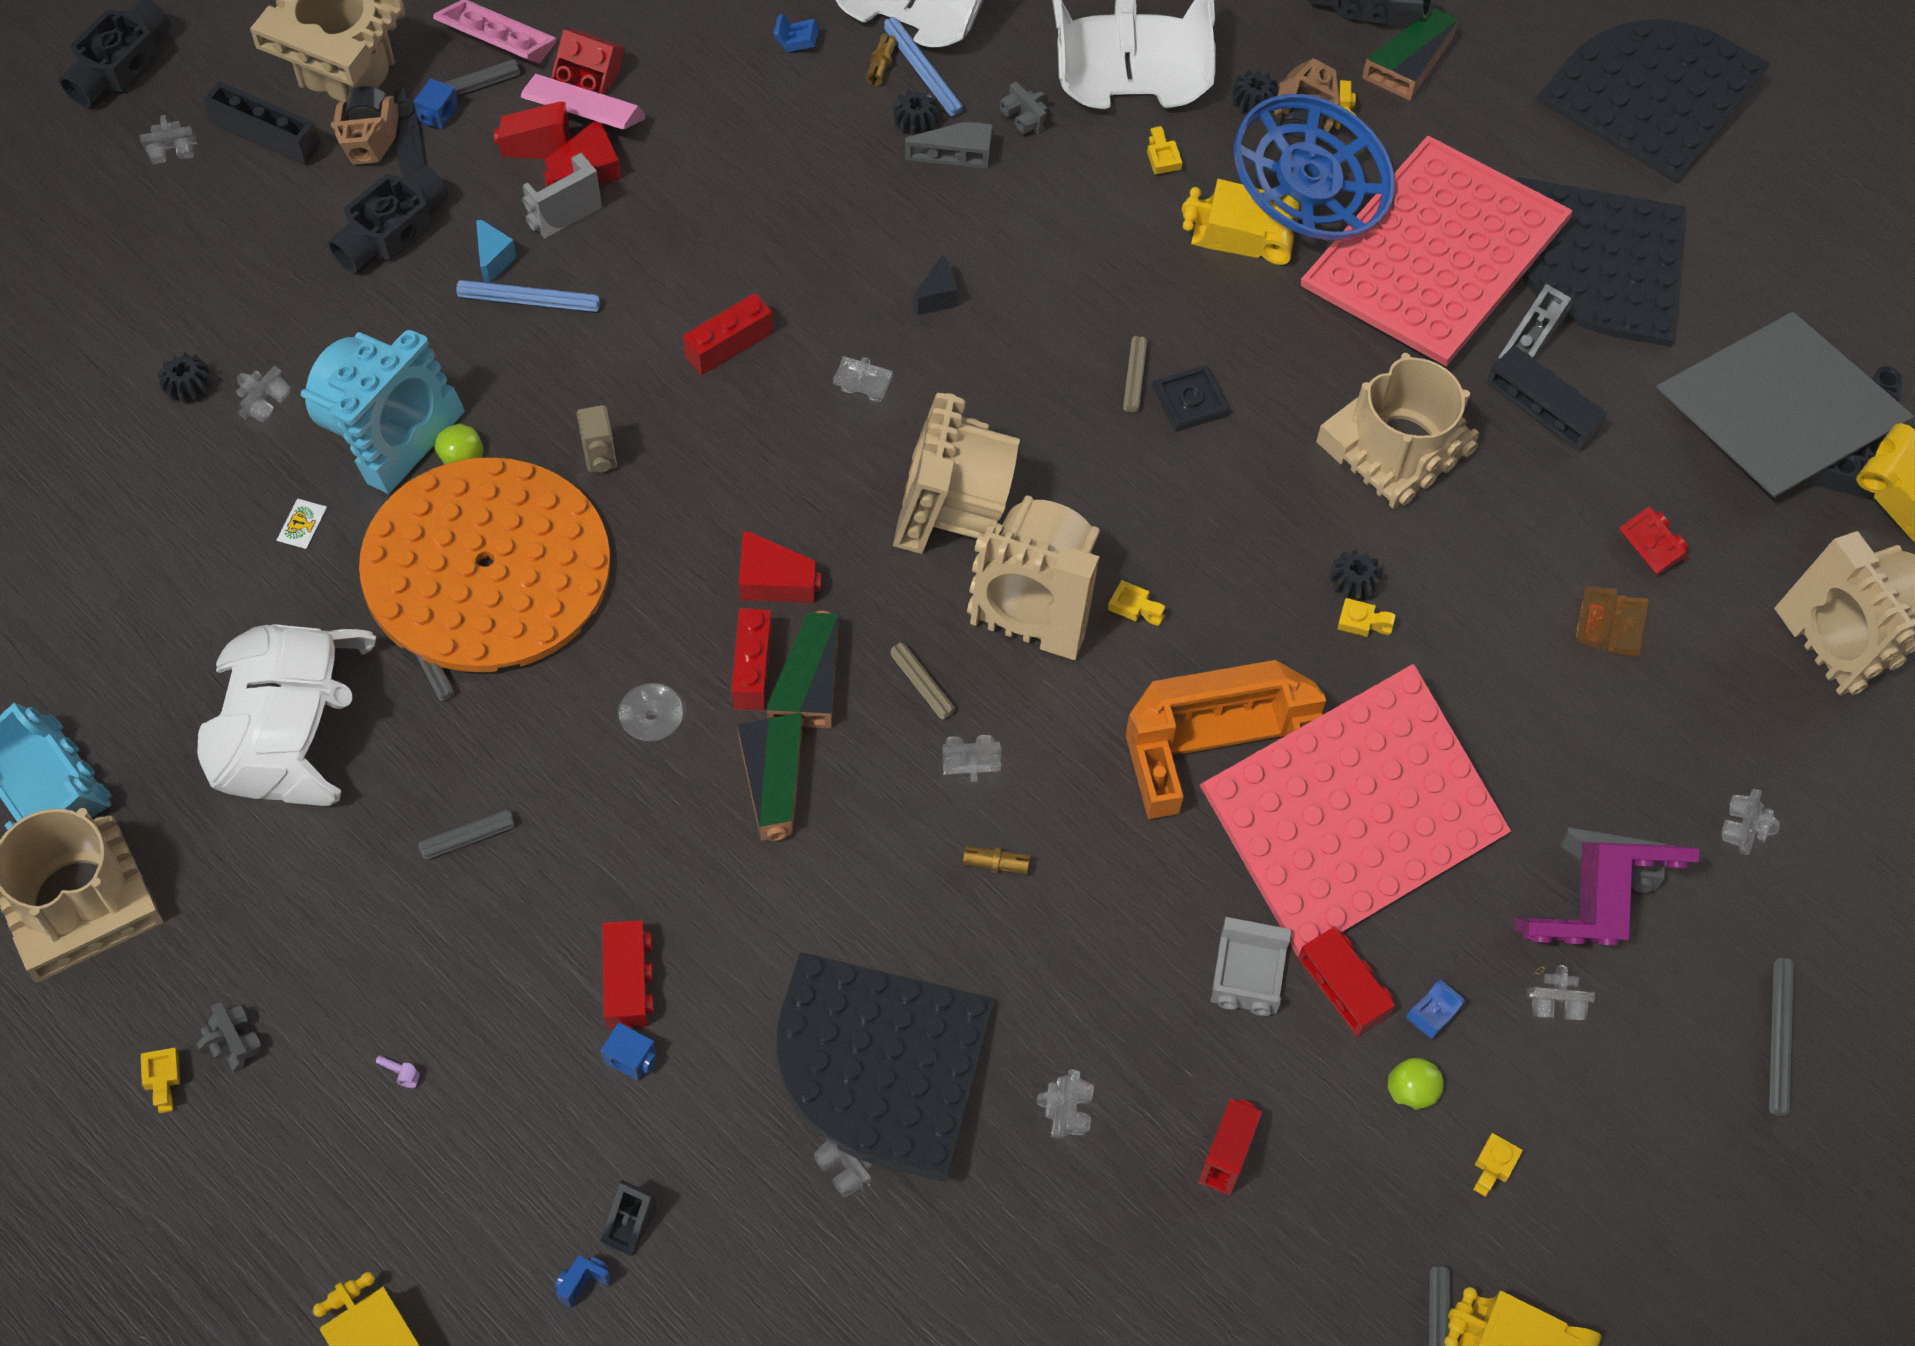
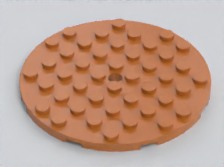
[359,458,610,672]

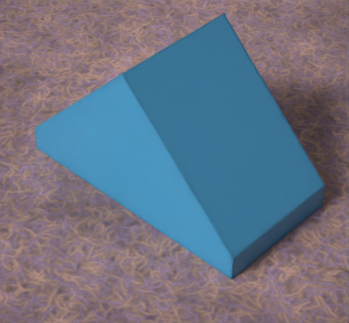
[476,220,517,283]

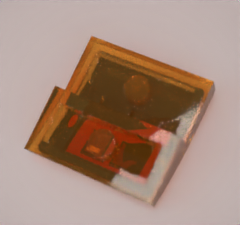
[1576,586,1649,657]

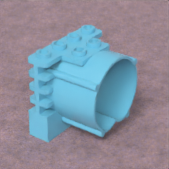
[301,330,465,494]

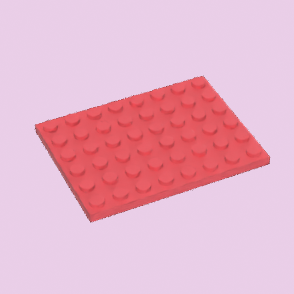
[1301,136,1573,367]
[1200,664,1511,957]

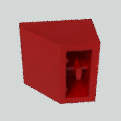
[551,29,626,95]

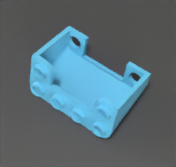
[0,703,111,830]

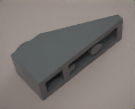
[905,122,992,169]
[1498,284,1572,359]
[1560,827,1666,893]

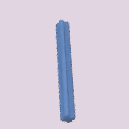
[884,17,963,117]
[456,280,600,312]

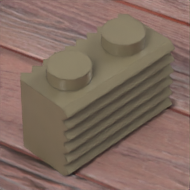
[576,405,617,473]

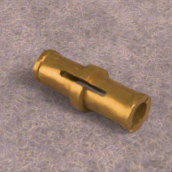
[865,33,897,86]
[963,845,1030,875]

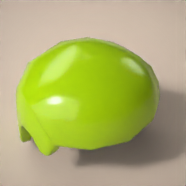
[435,424,484,464]
[1388,1058,1444,1110]

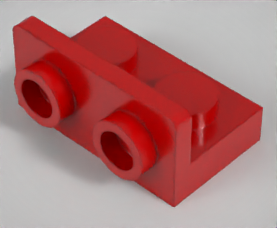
[1619,507,1689,577]

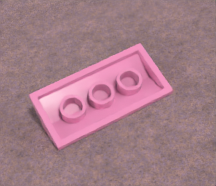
[433,0,557,63]
[521,74,646,129]

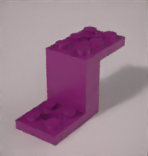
[1513,841,1699,945]

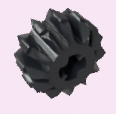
[1231,70,1278,113]
[893,89,940,136]
[158,352,211,404]
[1329,549,1383,601]

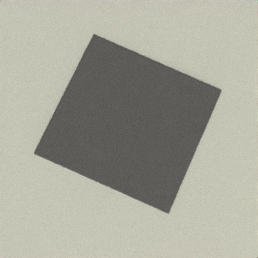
[1656,312,1915,497]

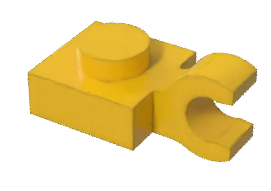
[1334,80,1356,129]
[1147,126,1183,174]
[1108,580,1165,626]
[1337,598,1396,637]
[141,1047,180,1114]
[1473,1133,1523,1197]

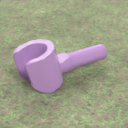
[376,1055,420,1088]

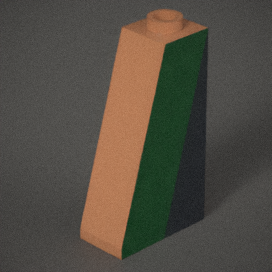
[1362,8,1459,100]
[767,611,839,728]
[737,713,802,841]

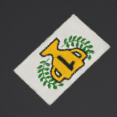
[276,499,327,549]

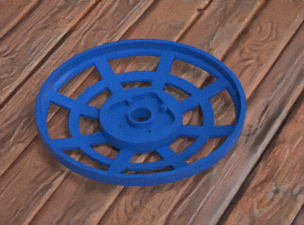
[1234,94,1395,240]

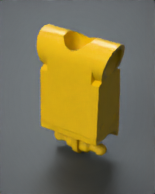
[1182,179,1301,265]
[1856,423,1915,542]
[313,1272,420,1346]
[1444,1287,1602,1346]

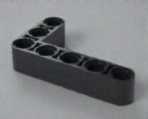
[1802,366,1902,499]

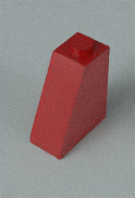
[494,101,572,159]
[543,121,621,187]
[739,531,821,603]
[1198,1099,1262,1196]

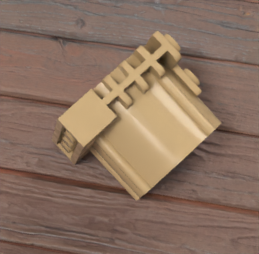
[250,0,405,102]
[1316,353,1480,509]
[893,393,1020,554]
[967,496,1100,660]
[1774,531,1915,696]
[0,808,164,983]

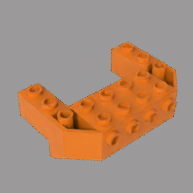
[1125,660,1326,819]

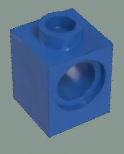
[414,78,459,129]
[601,1022,657,1081]

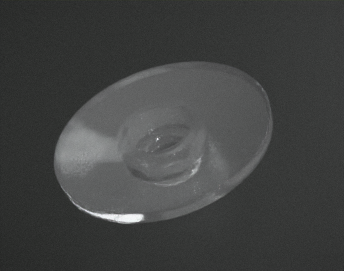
[619,683,683,741]

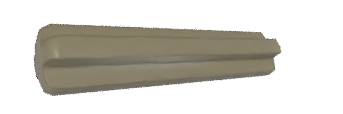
[1123,336,1147,413]
[891,642,954,720]

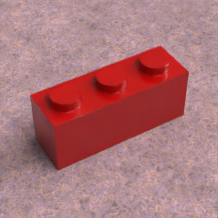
[683,293,773,375]
[731,608,772,711]
[602,920,654,1029]
[1298,927,1395,1038]

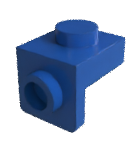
[774,14,819,53]
[1406,980,1465,1039]
[555,1255,612,1309]

